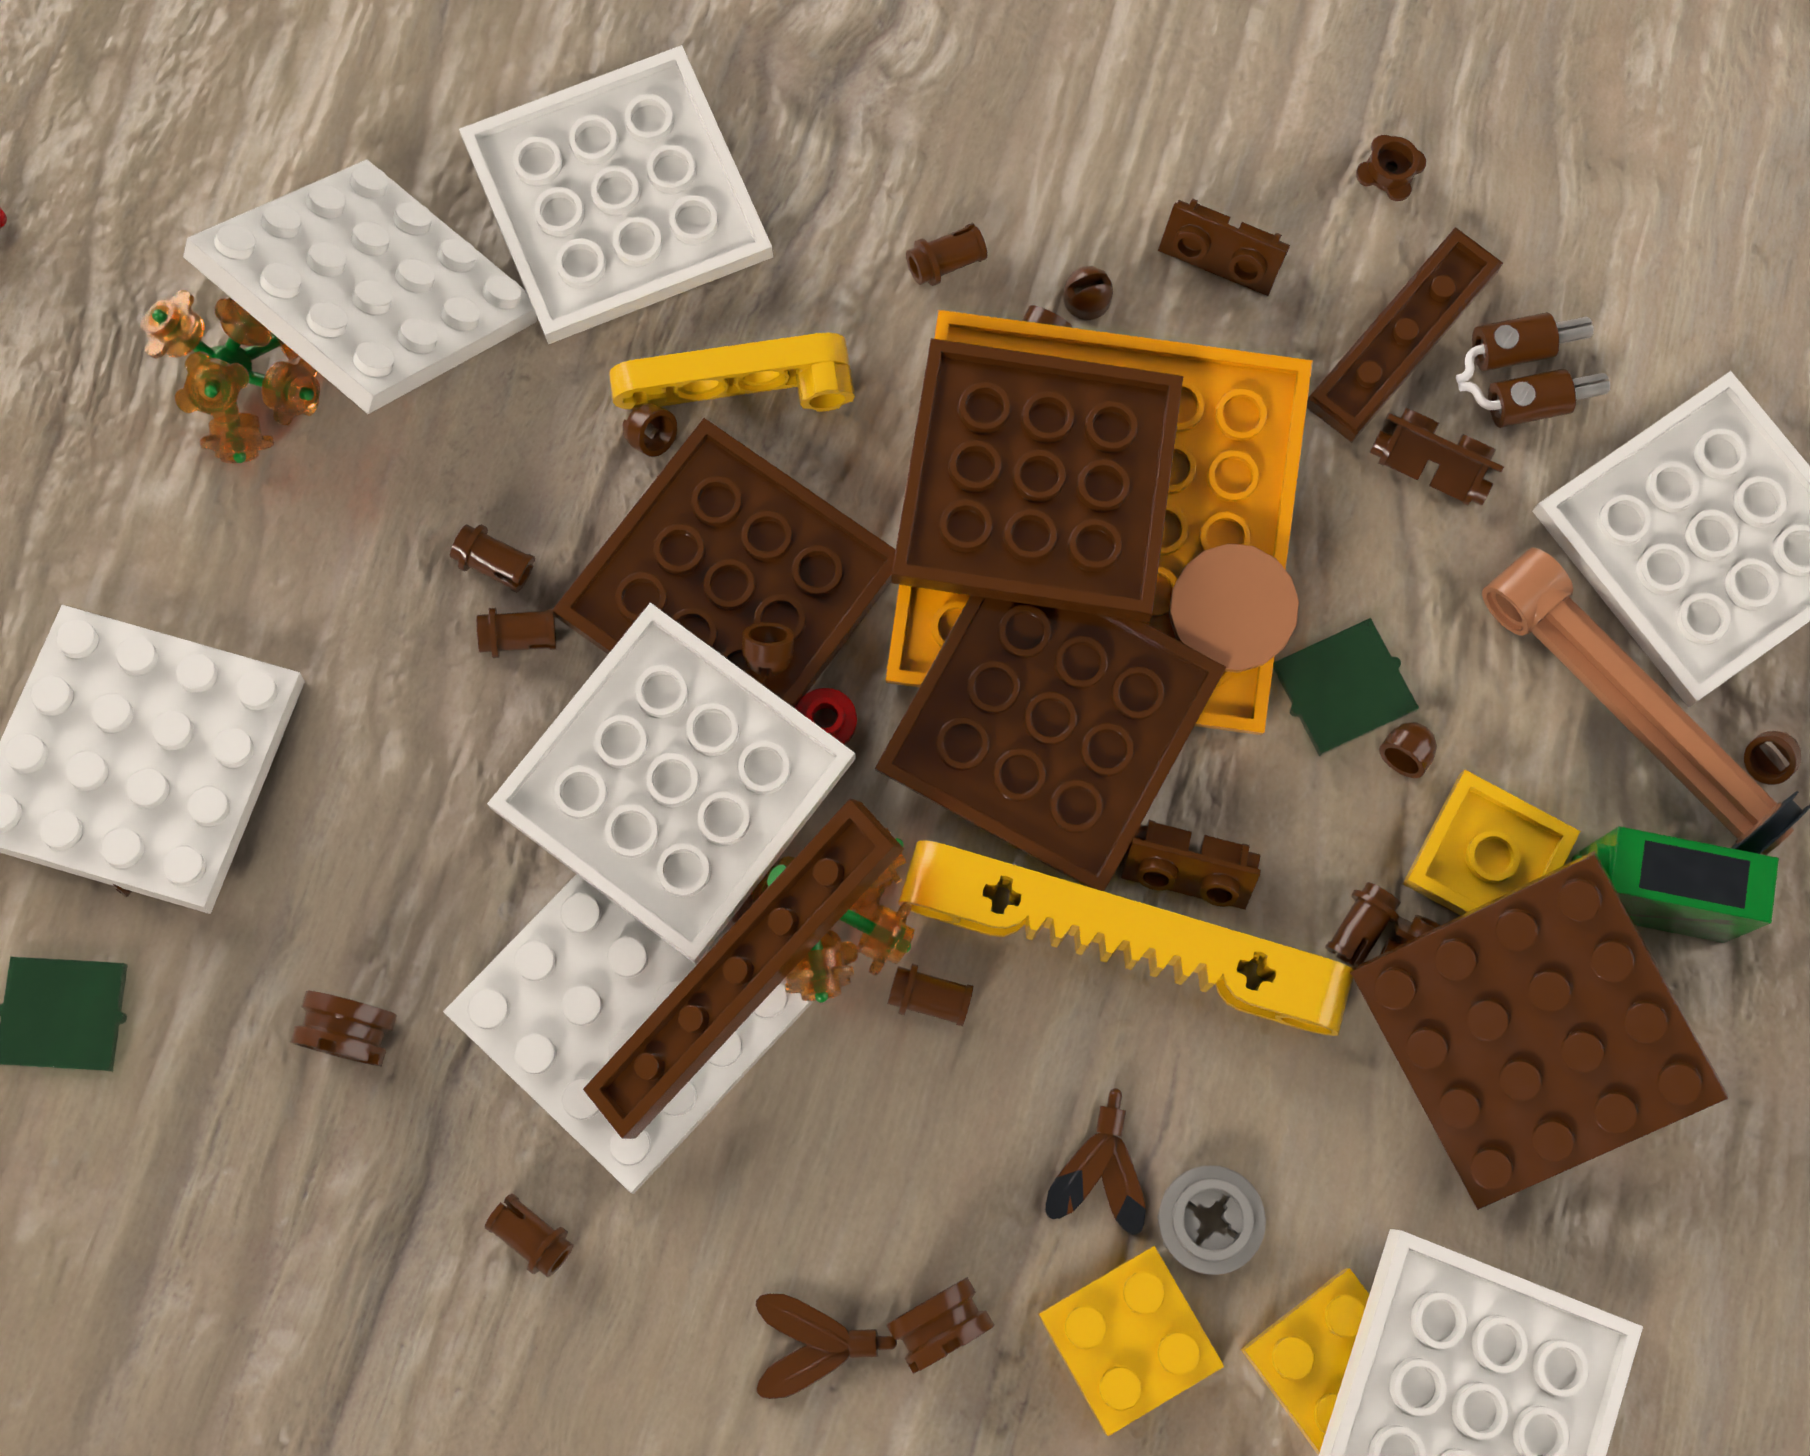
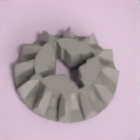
[1157,1166,1266,1275]

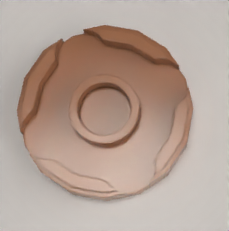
[1169,544,1299,673]

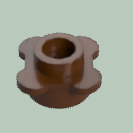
[1356,135,1426,201]

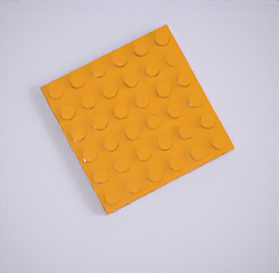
[885,310,1313,735]

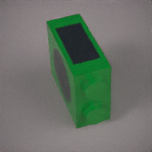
[1570,826,1779,943]

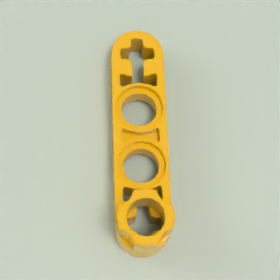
[609,332,855,412]

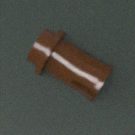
[906,223,988,286]
[450,524,535,593]
[477,608,556,658]
[1325,882,1401,967]
[887,964,974,1027]
[485,1194,574,1277]

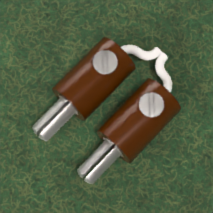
[1456,312,1610,428]

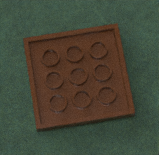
[891,338,1183,623]
[552,418,896,708]
[875,596,1226,891]
[1350,851,1728,1210]

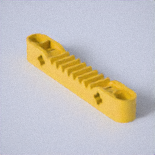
[898,840,1353,1036]

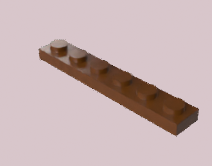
[583,799,904,1139]

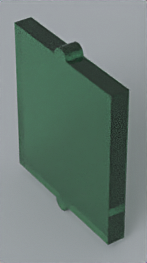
[1273,618,1419,756]
[0,956,128,1072]

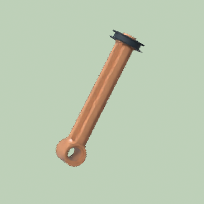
[1482,548,1810,855]

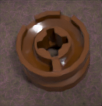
[290,990,397,1067]
[886,1277,995,1374]

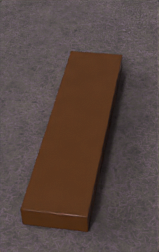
[1307,227,1503,443]

